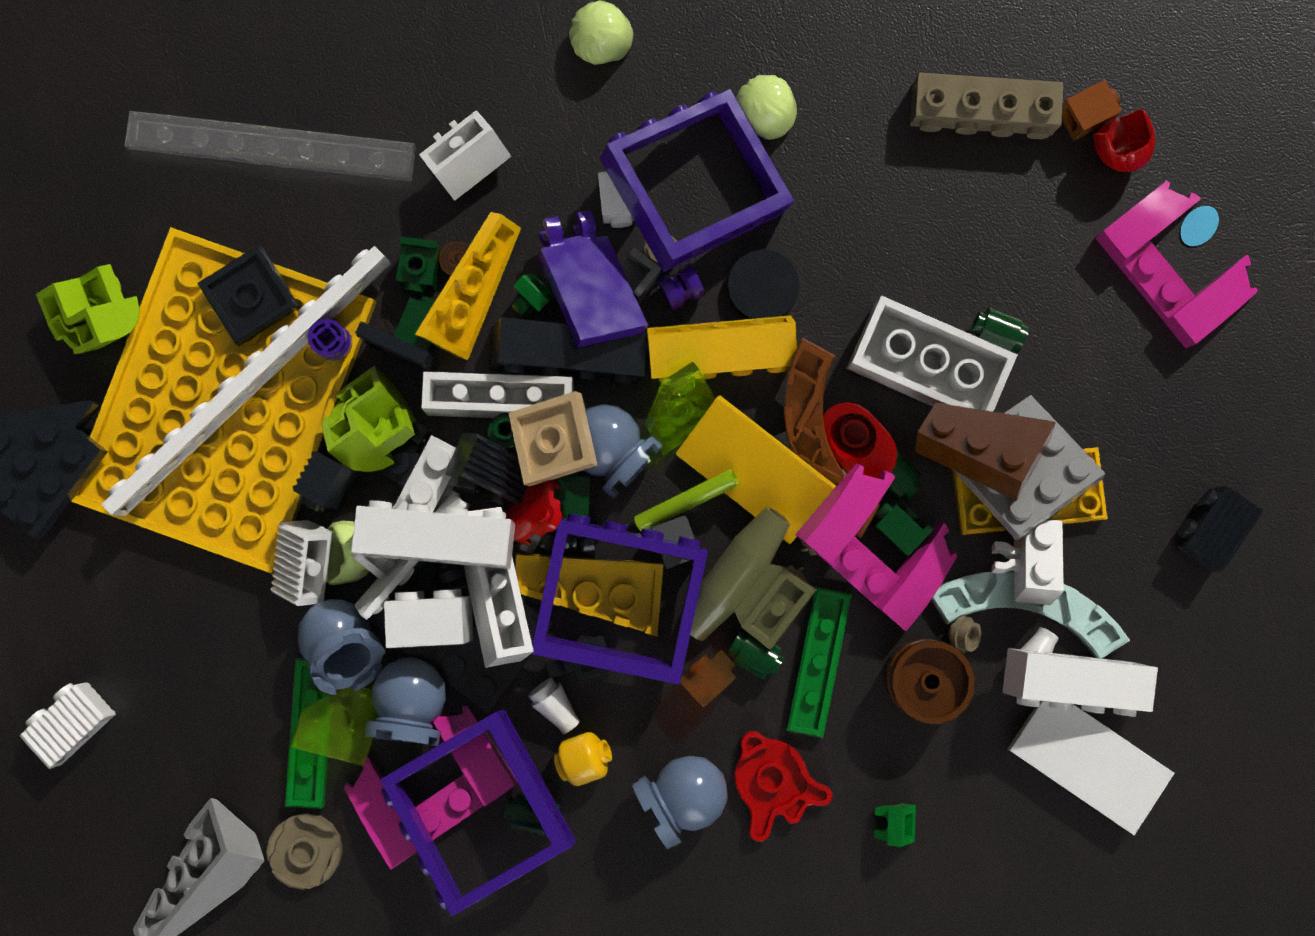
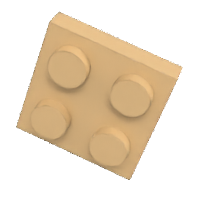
[508,391,598,486]

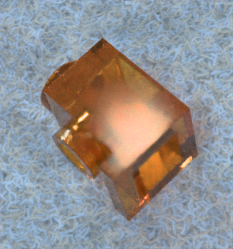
[680,650,736,708]

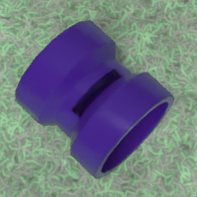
[657,263,705,311]
[308,319,353,361]

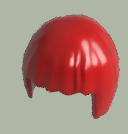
[1093,109,1156,172]

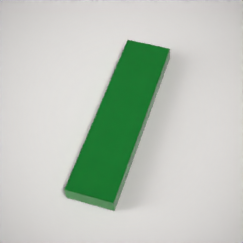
[786,586,852,738]
[285,657,332,809]

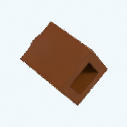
[1062,80,1122,141]

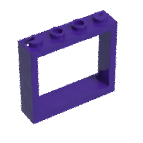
[600,89,794,272]
[531,513,708,685]
[380,710,577,916]

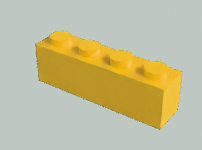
[647,315,797,383]

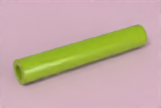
[634,469,739,532]

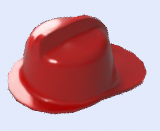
[823,402,898,478]

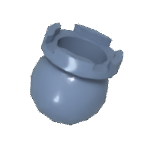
[583,404,663,499]
[297,599,385,695]
[364,657,446,747]
[632,755,728,849]

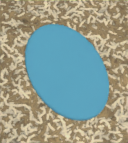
[1180,206,1219,246]

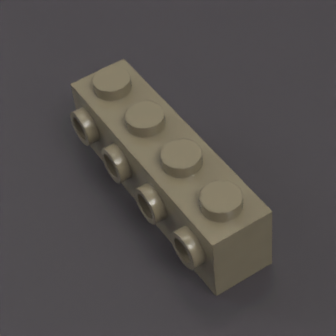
[910,73,1063,139]

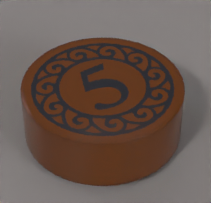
[439,241,469,277]

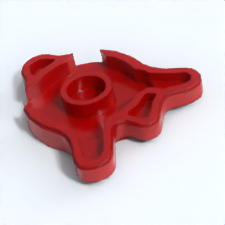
[506,479,562,545]
[734,731,833,842]

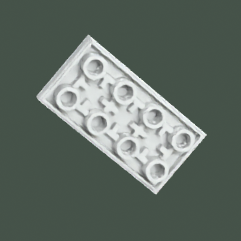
[1007,701,1175,835]

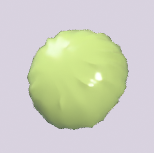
[569,1,633,65]
[735,75,797,140]
[327,521,369,585]

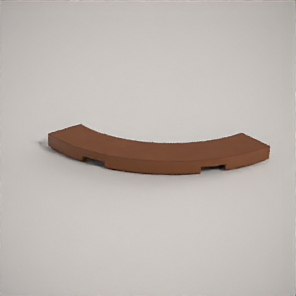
[784,338,880,539]

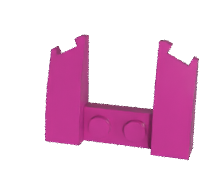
[1095,181,1258,348]
[795,464,957,631]
[344,705,518,870]

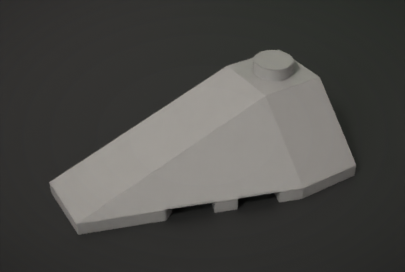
[133,798,265,936]

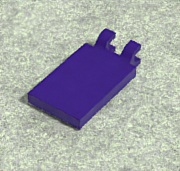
[538,210,648,348]

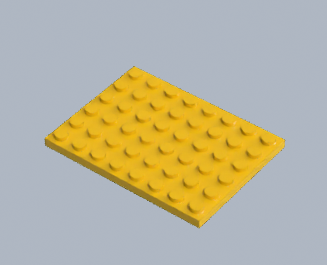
[71,227,377,574]

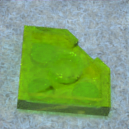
[644,362,715,456]
[290,686,378,766]

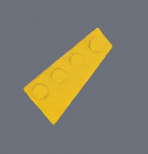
[415,212,521,361]
[515,553,663,637]

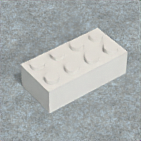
[846,296,1017,412]

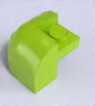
[36,264,140,354]
[322,366,416,472]

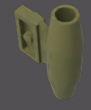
[690,506,817,650]

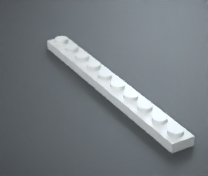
[101,246,391,516]

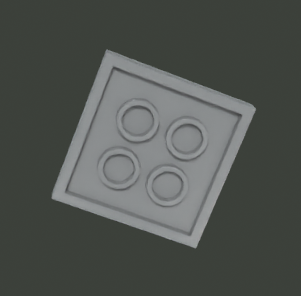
[955,395,1105,541]

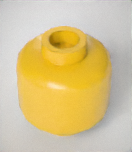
[554,732,612,786]

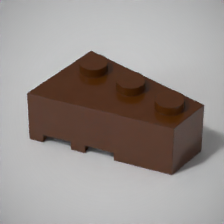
[915,403,1056,501]

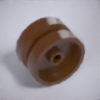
[884,639,975,724]

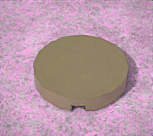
[266,813,343,890]

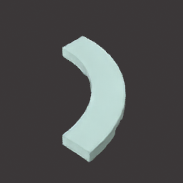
[931,571,1130,659]

